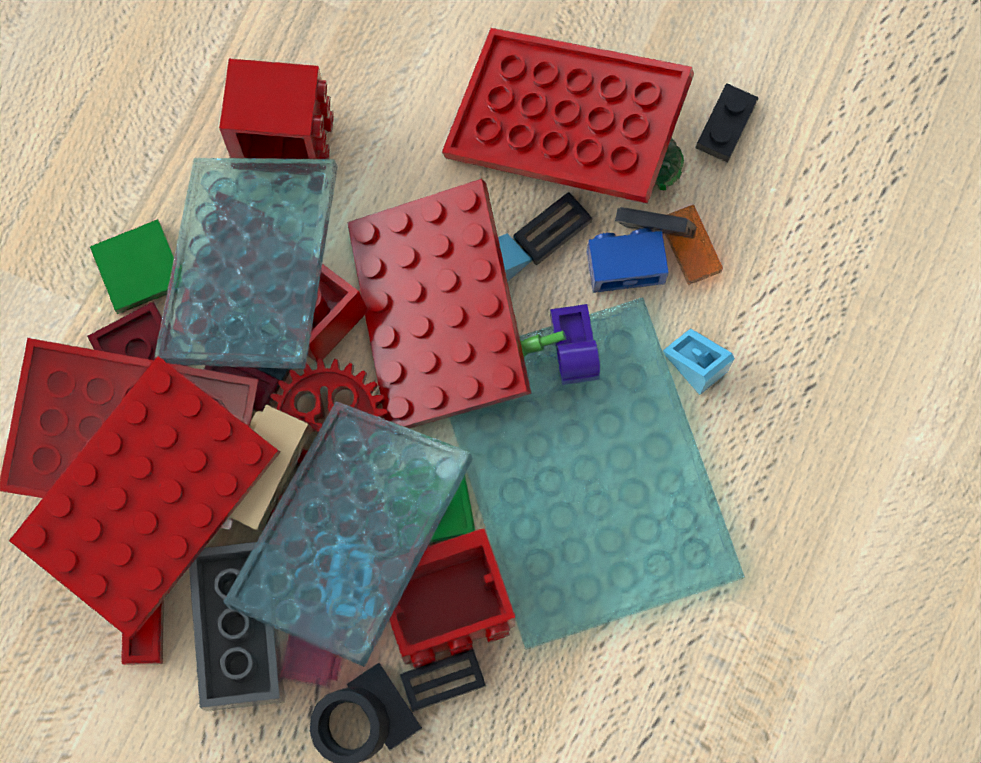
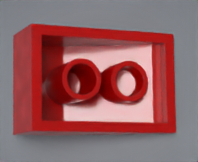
[229,232,368,363]

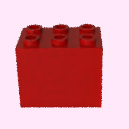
[219,58,334,178]
[372,528,516,668]

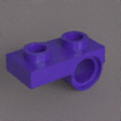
[550,304,600,385]

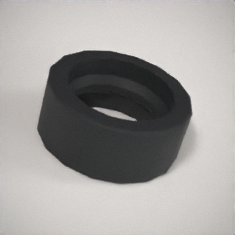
[310,687,389,763]

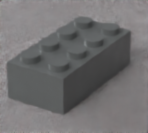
[189,541,285,711]

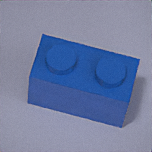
[587,228,669,293]

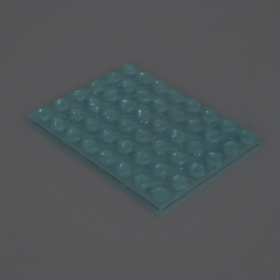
[449,297,745,650]

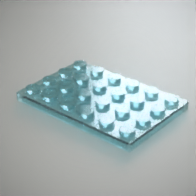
[154,158,338,369]
[223,401,473,667]

